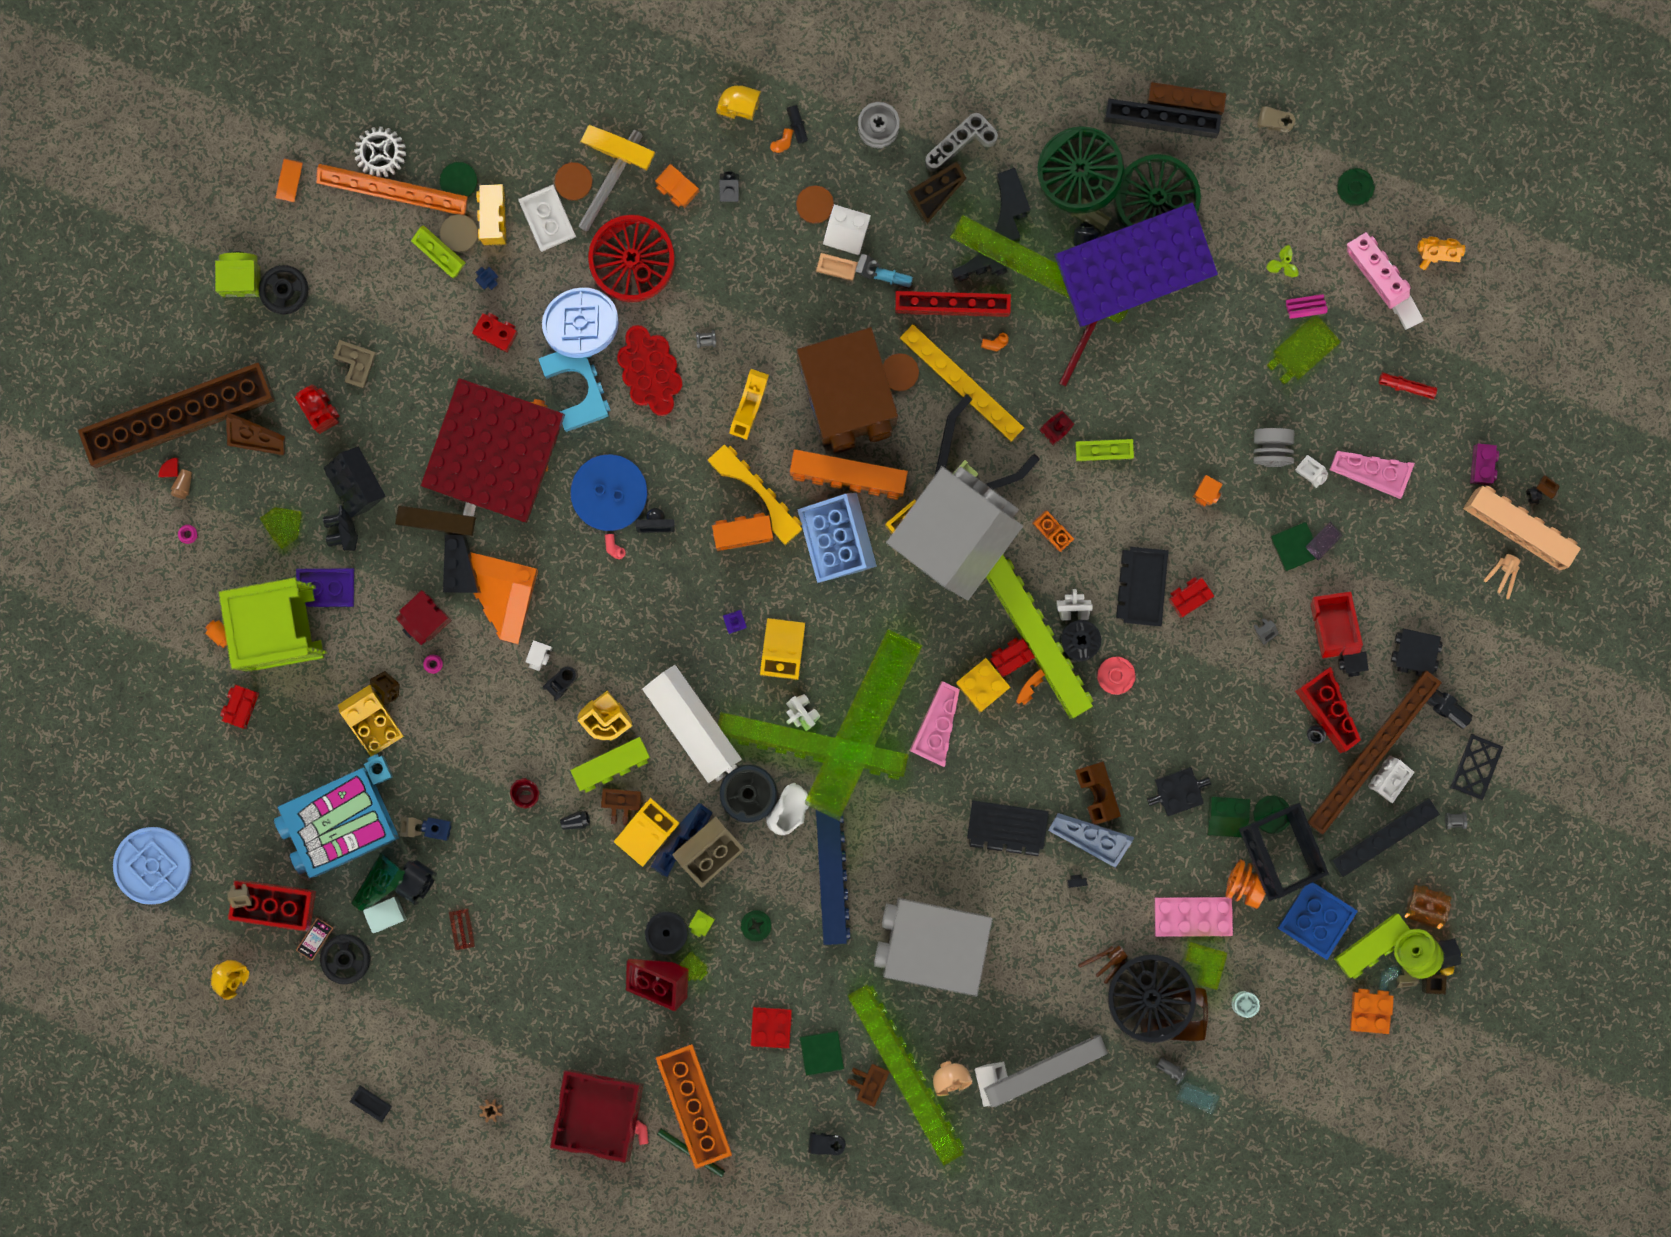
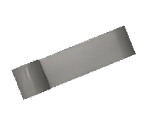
[925,113,998,171]

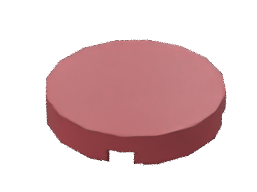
[1097,657,1135,695]

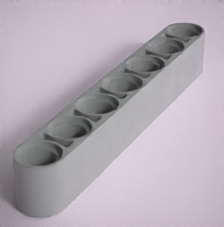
[984,1035,1108,1107]

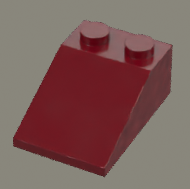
[626,959,689,1011]

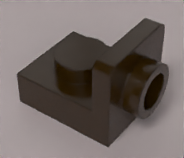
[370,671,400,705]

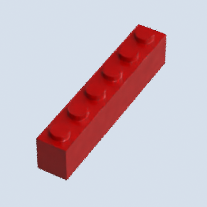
[895,291,1011,317]

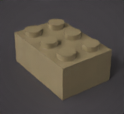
[672,817,745,888]

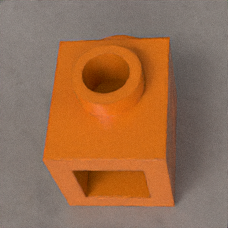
[1193,475,1223,507]

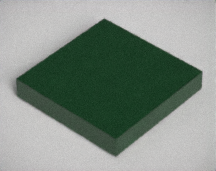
[1271,522,1321,572]
[800,1031,844,1076]

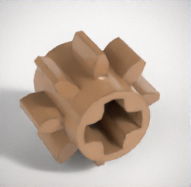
[479,1099,503,1123]

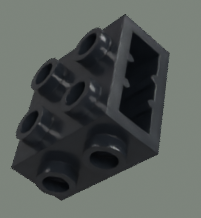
[1390,628,1443,676]

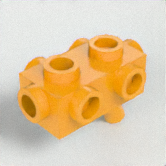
[1417,236,1465,270]

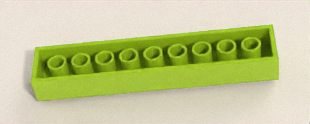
[986,553,1094,719]

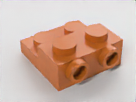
[1350,989,1394,1034]

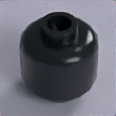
[1073,223,1099,246]

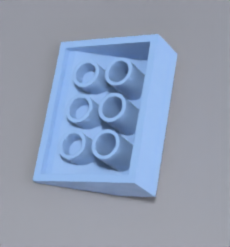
[797,493,877,583]

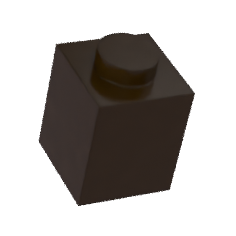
[1422,974,1447,995]

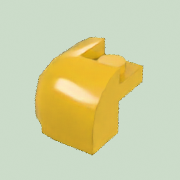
[716,86,761,120]
[578,690,632,741]

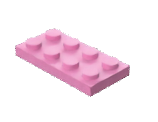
[1154,897,1233,937]

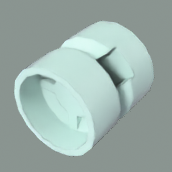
[1231,991,1260,1018]

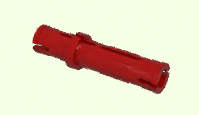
[1379,372,1437,400]

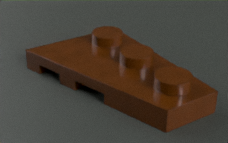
[226,412,285,455]

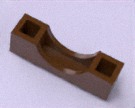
[1147,82,1227,115]

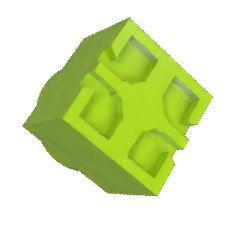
[215,251,261,297]

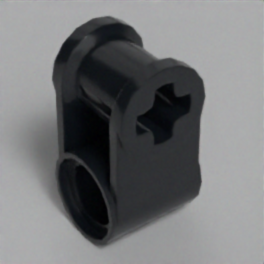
[542,666,578,702]
[808,1132,846,1155]

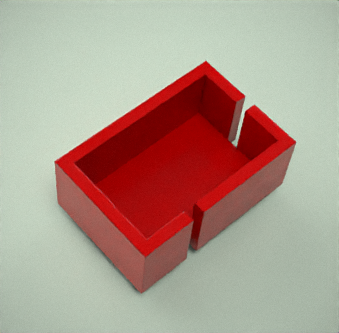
[1310,592,1363,658]

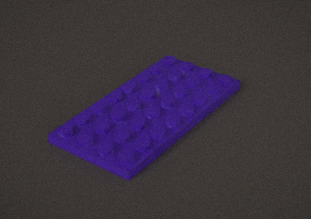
[1054,202,1218,327]

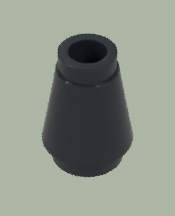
[560,810,590,830]

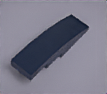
[651,803,713,877]

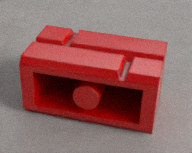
[1168,577,1214,618]
[989,637,1035,678]
[220,685,259,729]

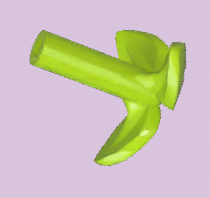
[1266,245,1299,277]

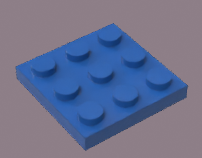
[1277,882,1358,960]

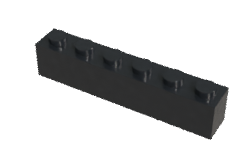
[1104,98,1222,139]
[1329,798,1440,877]

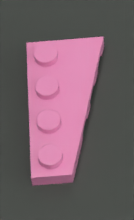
[1329,451,1415,499]
[909,681,960,767]

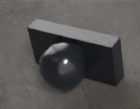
[636,508,675,533]

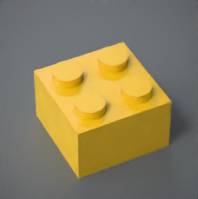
[956,658,1010,712]

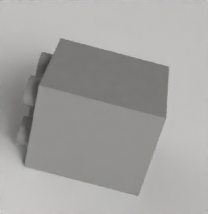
[886,466,1023,600]
[874,897,992,996]

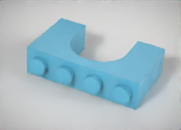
[539,352,611,432]

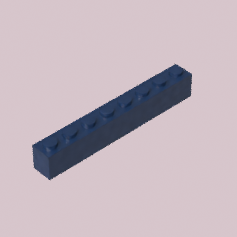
[815,789,850,945]

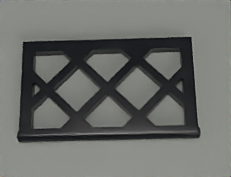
[1450,734,1503,800]

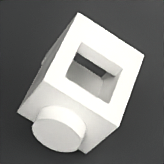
[526,640,553,671]

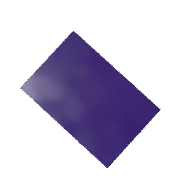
[296,568,354,607]

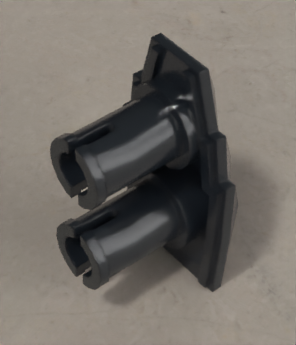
[323,505,358,551]

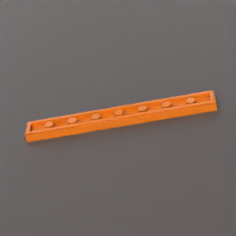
[316,164,468,215]

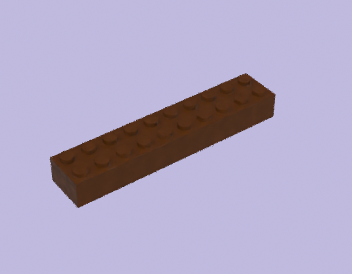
[78,362,276,468]

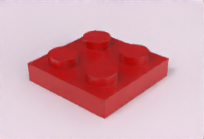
[751,1007,792,1048]

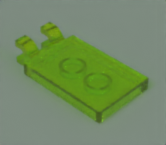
[1267,315,1341,385]

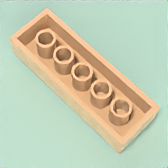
[1463,486,1581,570]

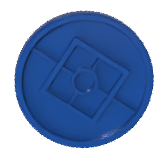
[571,455,647,531]

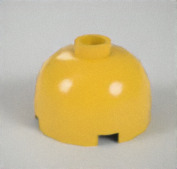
[211,960,249,1000]

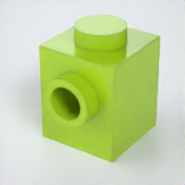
[688,909,715,937]

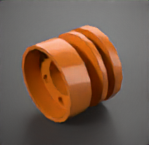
[1226,859,1265,909]

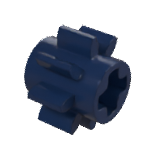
[475,267,498,290]

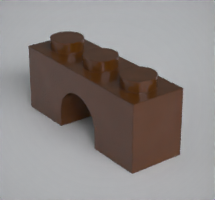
[1075,761,1121,825]

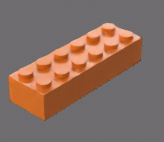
[790,449,908,500]
[656,1044,732,1169]

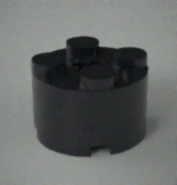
[395,860,437,905]

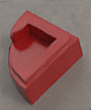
[158,458,179,478]

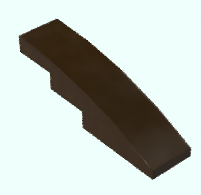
[395,506,476,536]

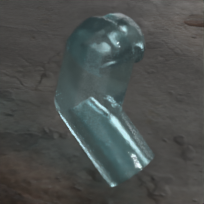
[1378,966,1402,991]

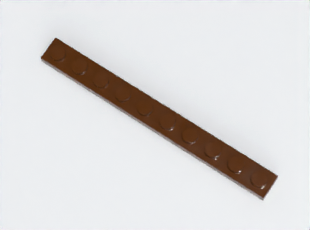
[1308,670,1442,834]

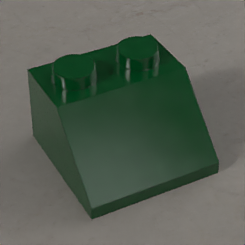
[1207,797,1251,837]

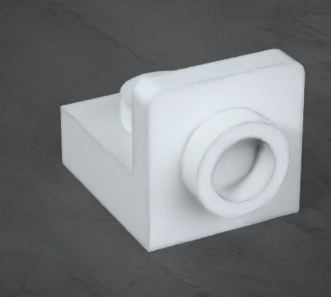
[1295,455,1328,488]

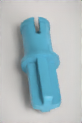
[874,267,913,287]

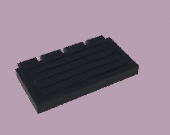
[1116,547,1169,627]
[967,800,1049,856]

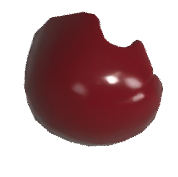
[510,778,540,809]

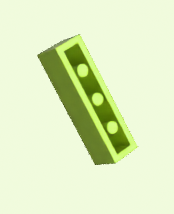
[570,737,651,793]
[1334,913,1410,979]

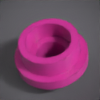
[178,525,198,544]
[423,654,443,674]

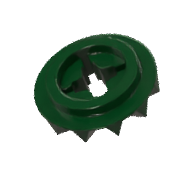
[741,910,772,941]

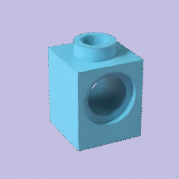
[364,754,393,785]

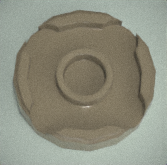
[440,214,478,253]

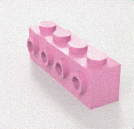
[1347,232,1411,309]

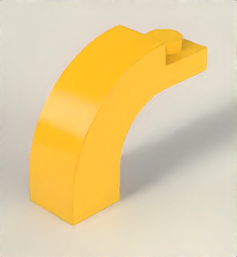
[729,369,769,440]

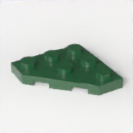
[351,853,405,911]

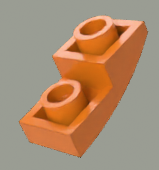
[275,158,303,202]
[1032,510,1074,552]
[1016,669,1045,705]

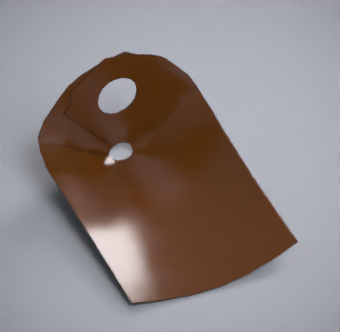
[1140,988,1208,1041]

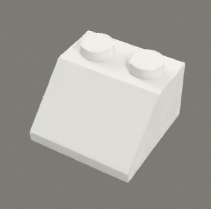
[823,205,871,255]

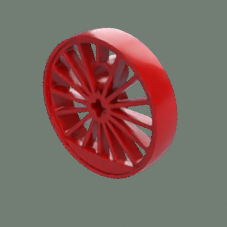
[588,215,675,303]

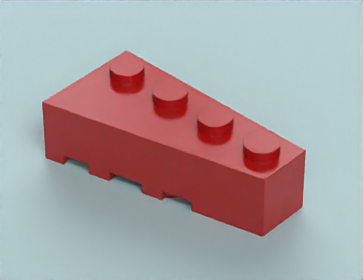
[1295,667,1361,754]

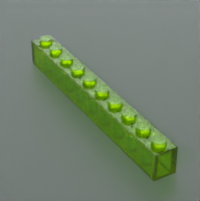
[950,215,1129,323]
[718,712,909,780]
[847,984,965,1166]

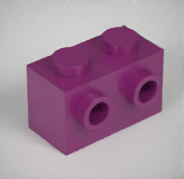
[1470,443,1499,486]

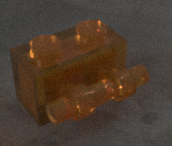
[1404,884,1452,929]

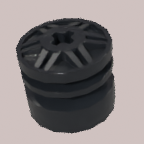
[1059,620,1101,662]

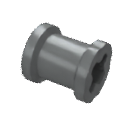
[696,330,716,349]
[1445,812,1467,829]

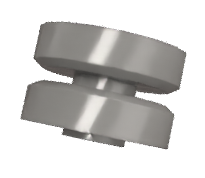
[858,102,900,148]

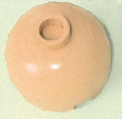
[933,1061,972,1096]

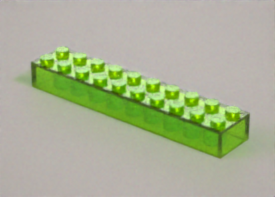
[805,629,923,821]

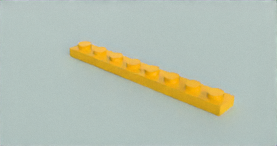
[900,324,1024,442]

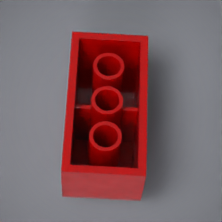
[228,880,316,931]

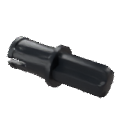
[786,105,808,144]

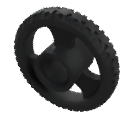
[259,265,309,315]
[320,934,370,985]

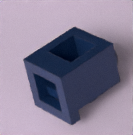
[422,817,452,841]

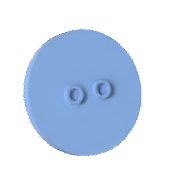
[542,288,619,358]
[113,827,192,904]

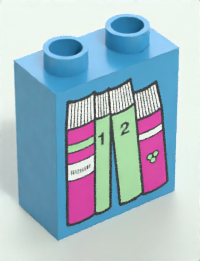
[274,768,399,878]

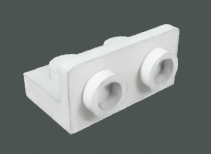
[1368,756,1414,803]

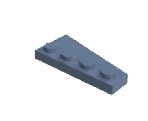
[1048,813,1134,868]

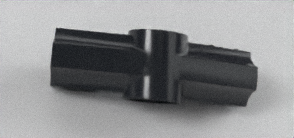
[1426,690,1473,729]

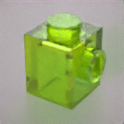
[679,951,709,981]

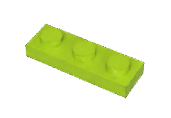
[411,225,466,278]
[1075,439,1134,461]

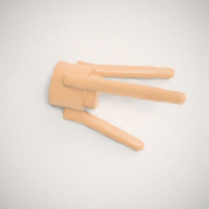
[1484,554,1520,599]

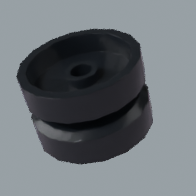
[645,911,689,955]

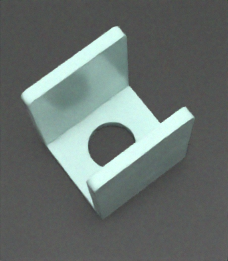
[363,897,407,933]

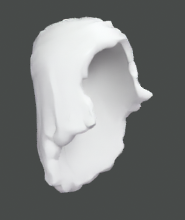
[766,783,810,835]

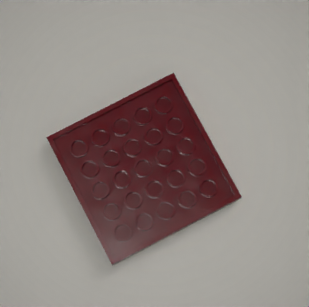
[420,378,565,523]

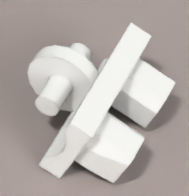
[1056,589,1092,620]
[786,694,820,731]

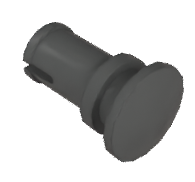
[1156,1057,1187,1085]

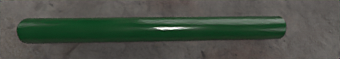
[657,1128,725,1177]

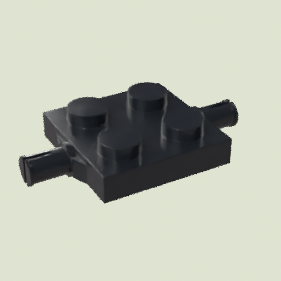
[1147,767,1211,816]

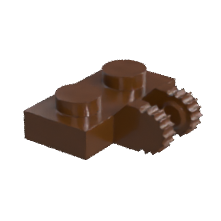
[601,788,641,825]
[847,1063,890,1107]

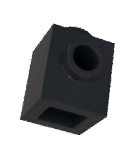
[1338,651,1369,677]
[1437,938,1461,970]

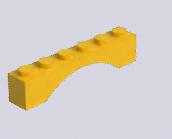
[708,444,802,546]

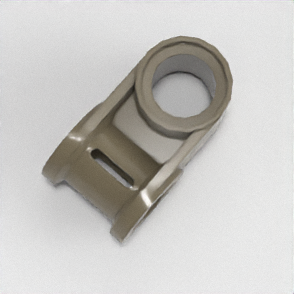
[1257,107,1295,132]

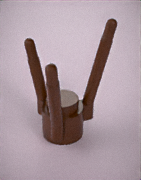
[1078,945,1128,984]

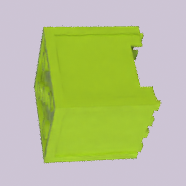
[219,578,327,672]

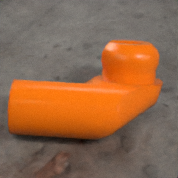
[770,129,793,153]
[981,333,1009,351]

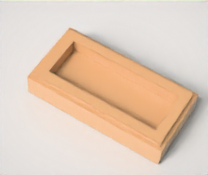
[816,253,858,281]

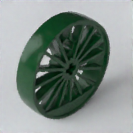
[1037,126,1125,214]
[1114,154,1201,228]

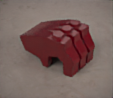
[1039,411,1075,446]

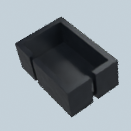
[323,446,386,518]

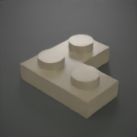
[333,340,376,389]

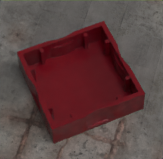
[550,1070,644,1163]

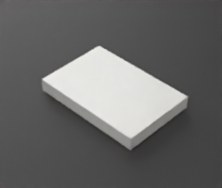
[518,185,576,252]

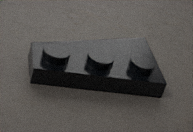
[443,535,481,593]

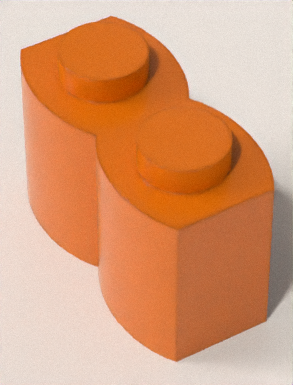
[655,164,699,208]

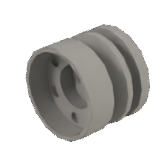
[1253,428,1295,467]

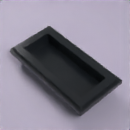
[349,1085,392,1123]

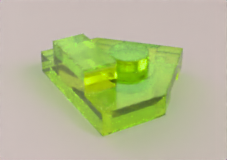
[260,507,303,549]

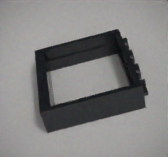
[1239,803,1329,901]

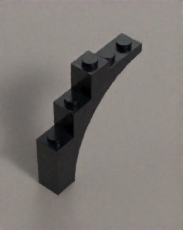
[951,168,1031,282]

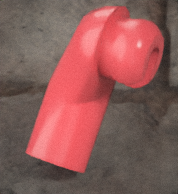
[605,534,626,559]
[635,1120,649,1145]

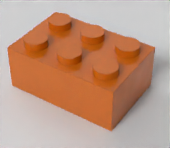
[712,513,774,551]

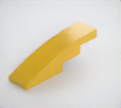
[580,125,655,170]

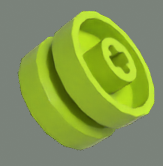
[1394,929,1444,979]

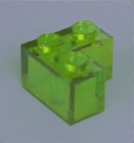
[1183,941,1228,990]

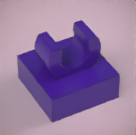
[723,610,747,634]

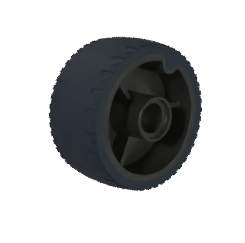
[719,765,777,823]

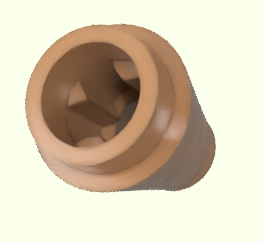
[171,469,192,499]

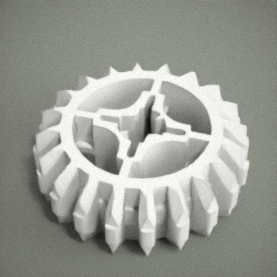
[354,127,406,178]

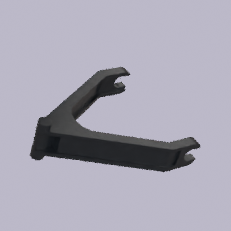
[934,394,1040,490]

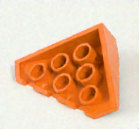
[470,552,538,644]

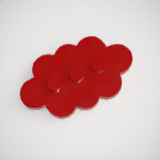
[617,325,683,416]

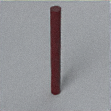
[1059,321,1098,387]

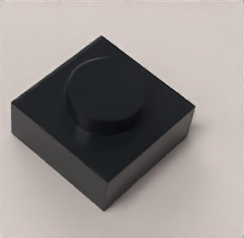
[1066,874,1088,888]

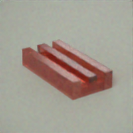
[449,909,475,950]

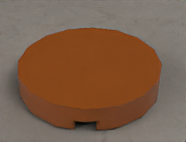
[555,162,593,201]
[796,185,834,224]
[883,353,919,392]

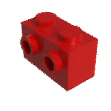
[472,313,518,353]

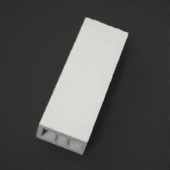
[642,665,742,783]

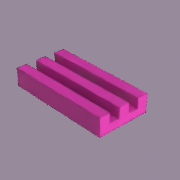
[1286,294,1328,319]

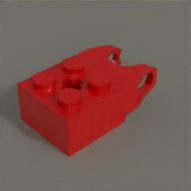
[295,384,340,434]

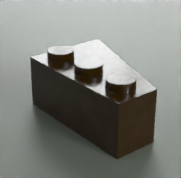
[905,162,966,225]

